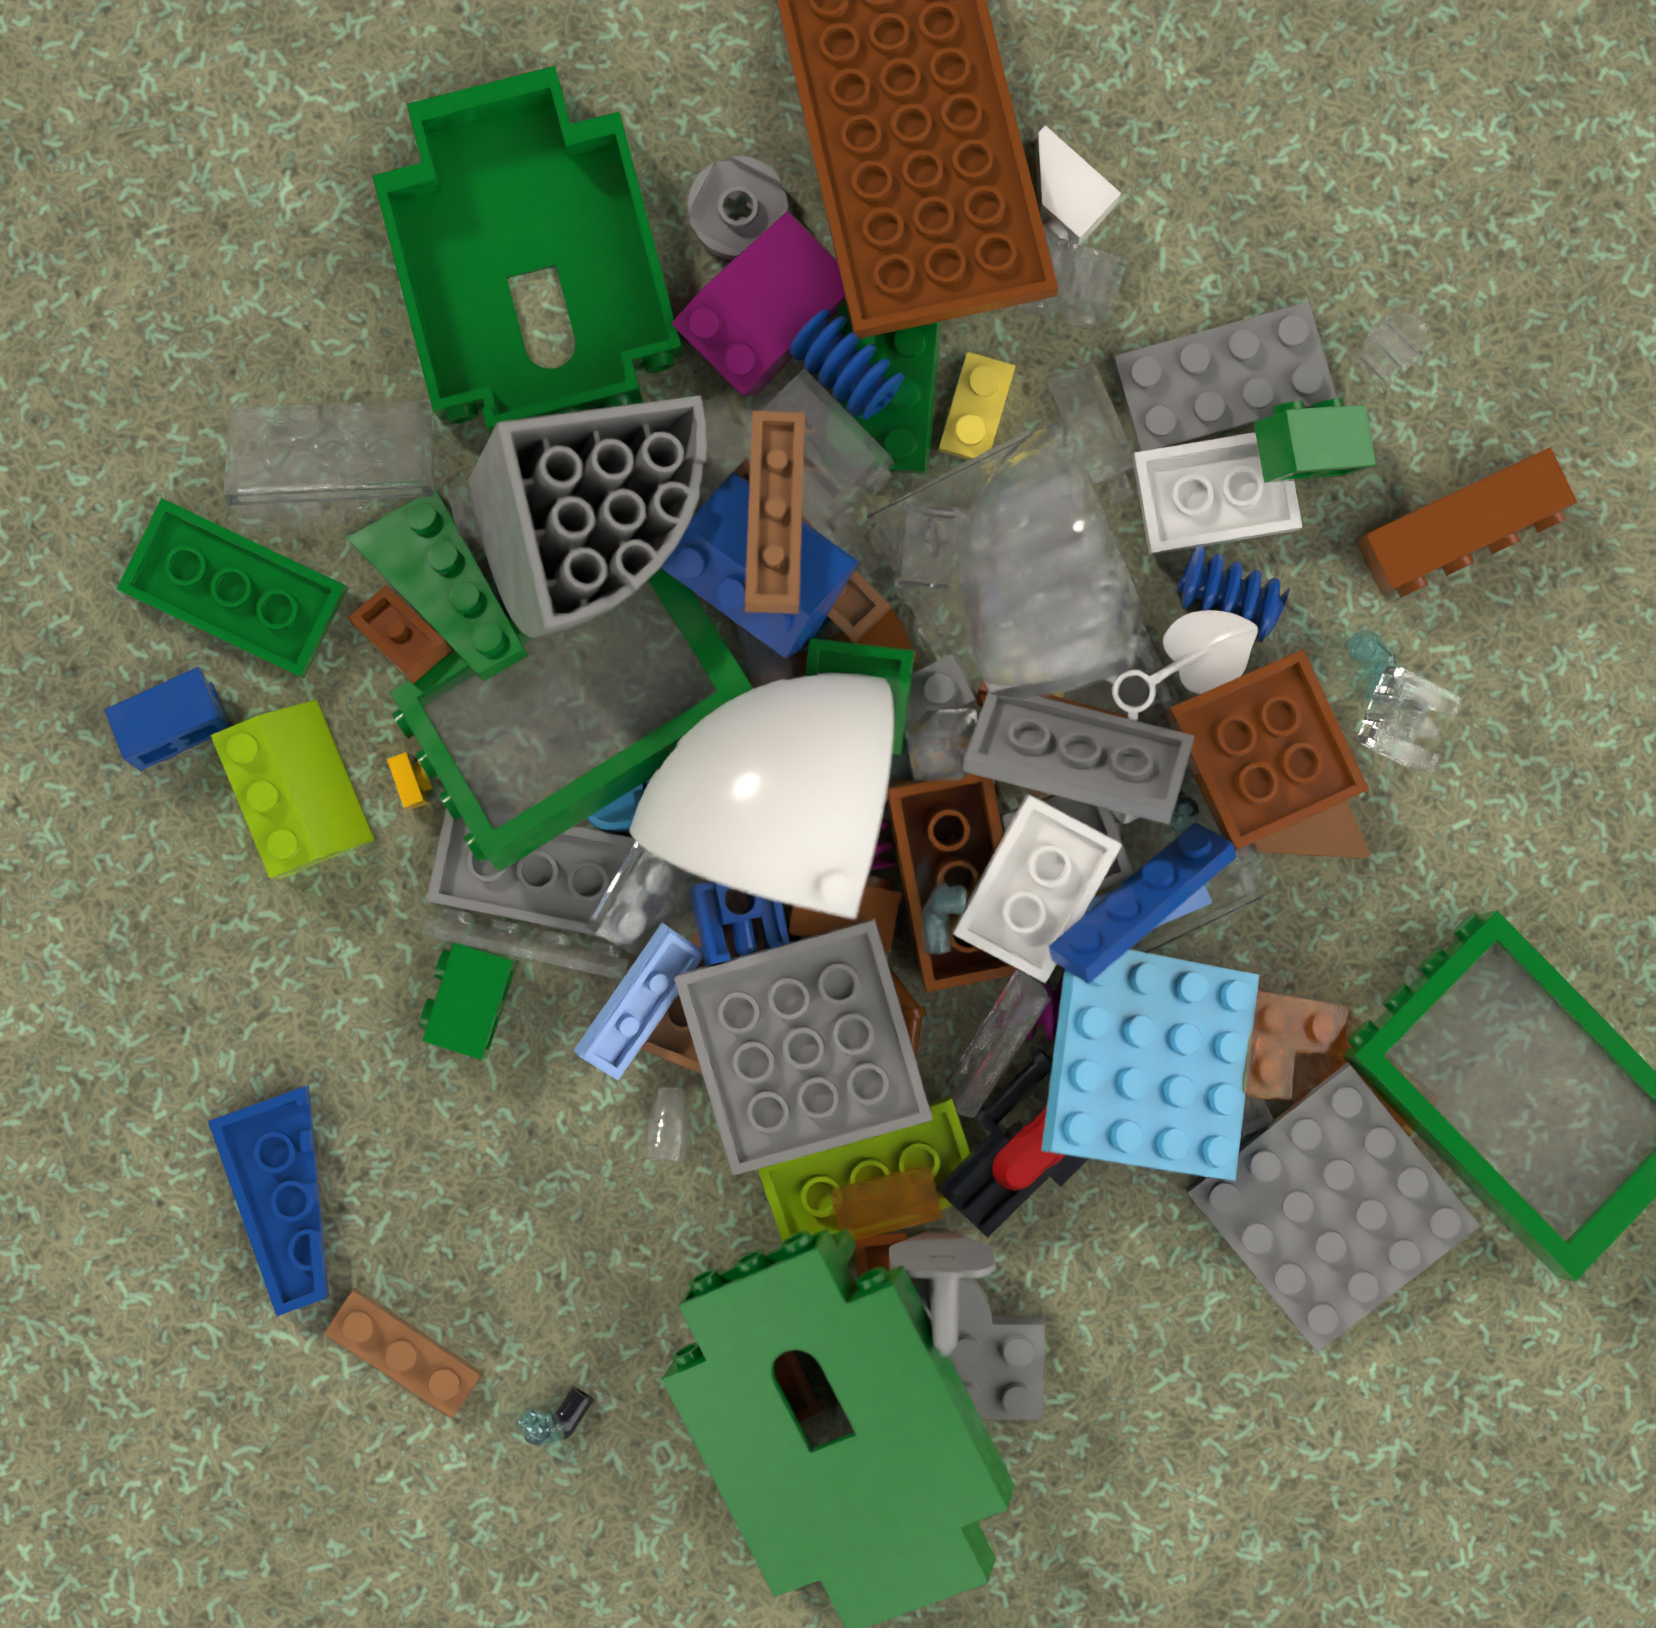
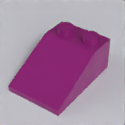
[671,211,845,396]

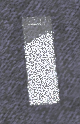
[946,969,1050,1118]

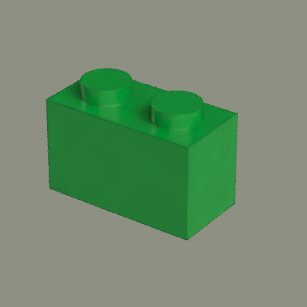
[1254,398,1376,483]
[419,942,518,1060]

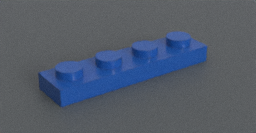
[1048,822,1236,984]

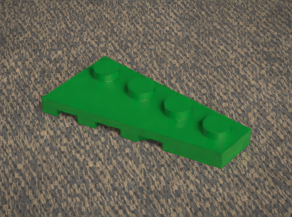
[347,488,529,681]

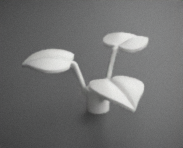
[1012,602,1258,824]

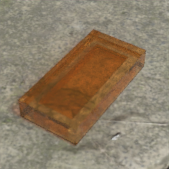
[830,1165,943,1240]

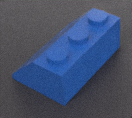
[661,472,859,658]

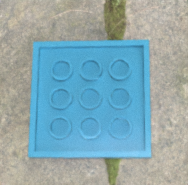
[1042,950,1259,1181]

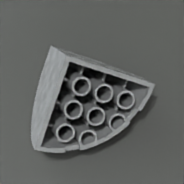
[468,395,707,638]

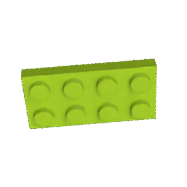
[757,1095,970,1242]

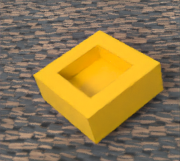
[387,752,434,810]

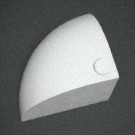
[629,673,893,919]

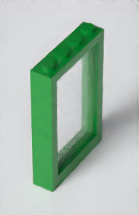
[390,564,754,872]
[1341,910,1656,1281]

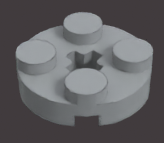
[687,156,789,261]

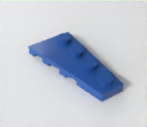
[208,1085,329,1317]

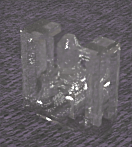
[1356,666,1462,774]

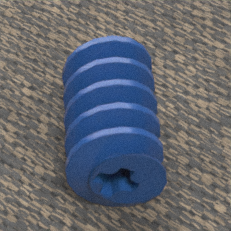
[790,309,905,420]
[1174,545,1290,643]

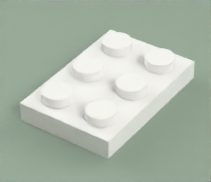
[1132,432,1302,555]
[952,793,1122,983]

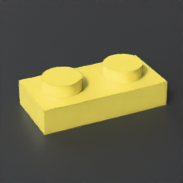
[938,352,1016,465]

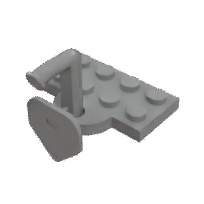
[836,1228,1045,1420]

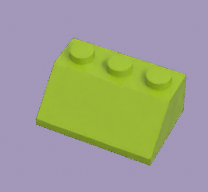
[210,700,375,880]

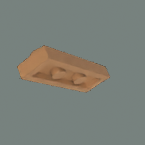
[324,1288,483,1419]

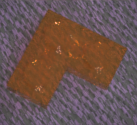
[1242,990,1349,1101]

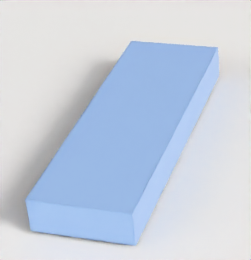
[573,922,704,1080]

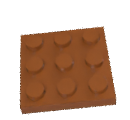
[1164,649,1369,851]

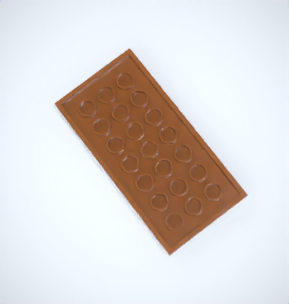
[776,0,1058,339]

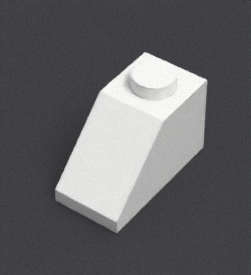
[1035,125,1121,250]

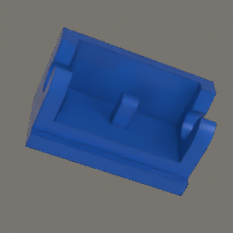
[104,667,231,771]

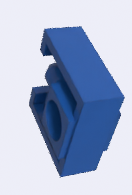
[689,881,790,966]

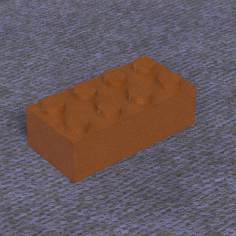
[885,766,1025,993]

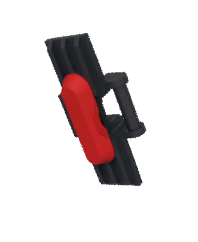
[936,1047,1089,1238]

